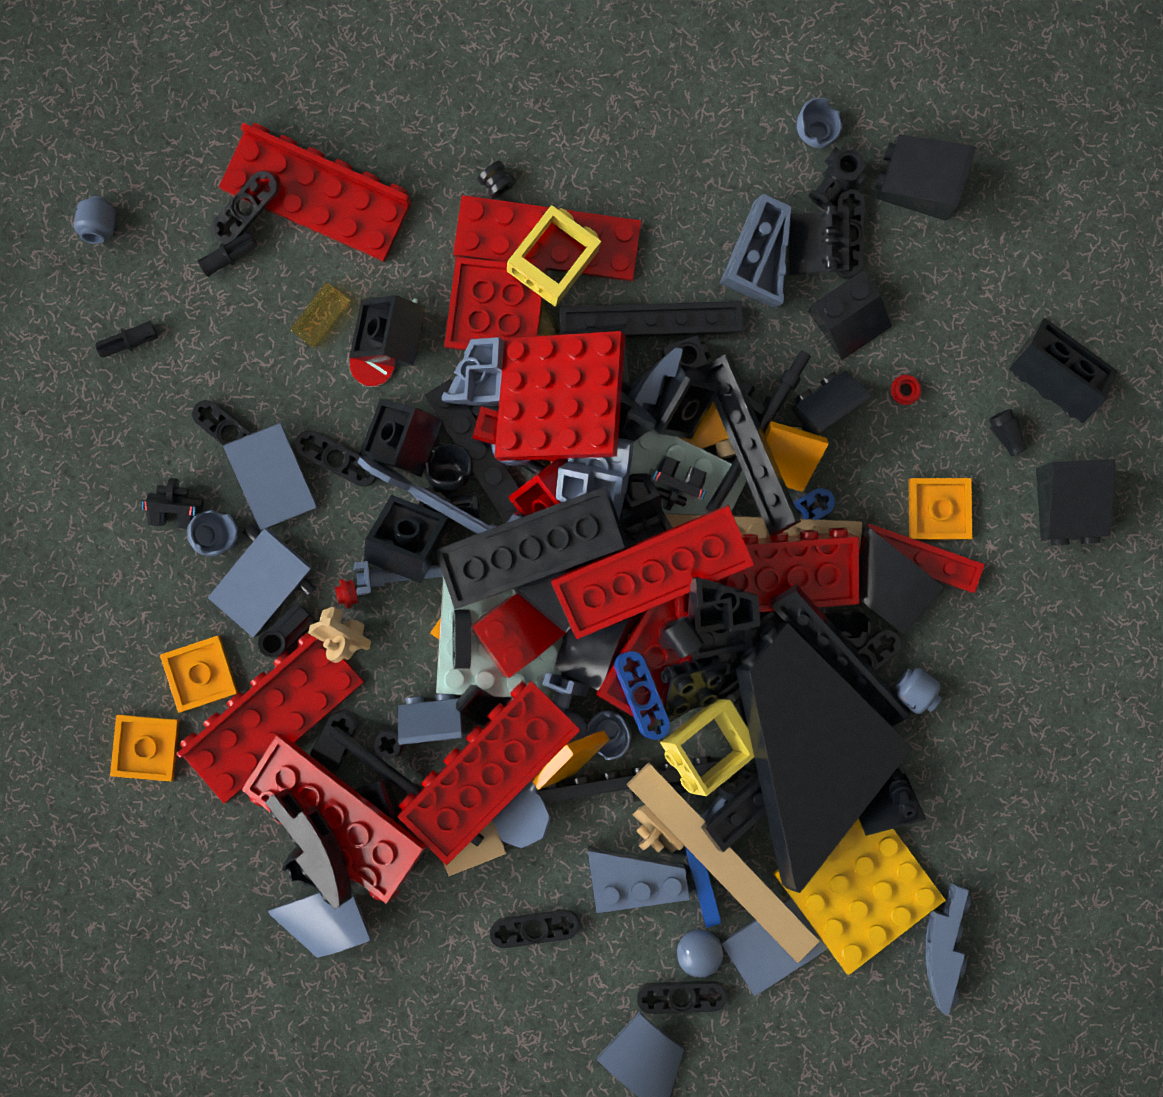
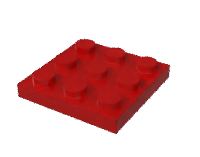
[444,257,547,351]

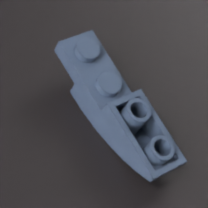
[926,883,971,1015]

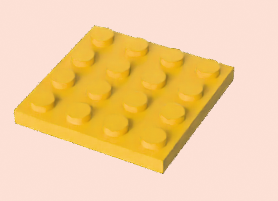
[773,819,946,975]

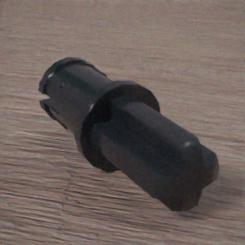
[198,232,258,277]
[95,320,158,358]

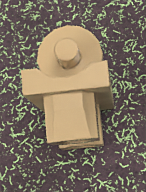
[308,607,371,663]
[632,805,684,853]

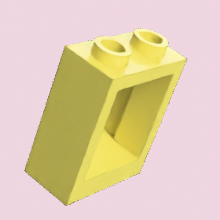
[507,205,601,307]
[660,699,754,796]

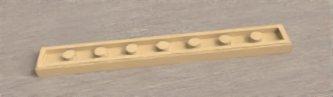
[626,763,820,963]

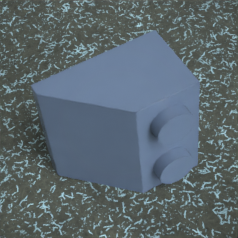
[398,694,466,745]

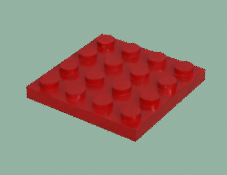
[495,331,625,461]

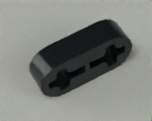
[452,609,471,669]

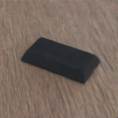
[456,685,506,726]

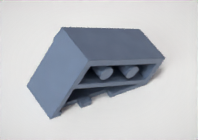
[720,194,791,308]
[588,846,690,913]

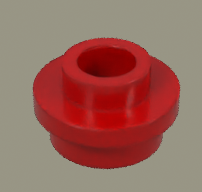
[890,375,921,405]
[334,579,358,609]

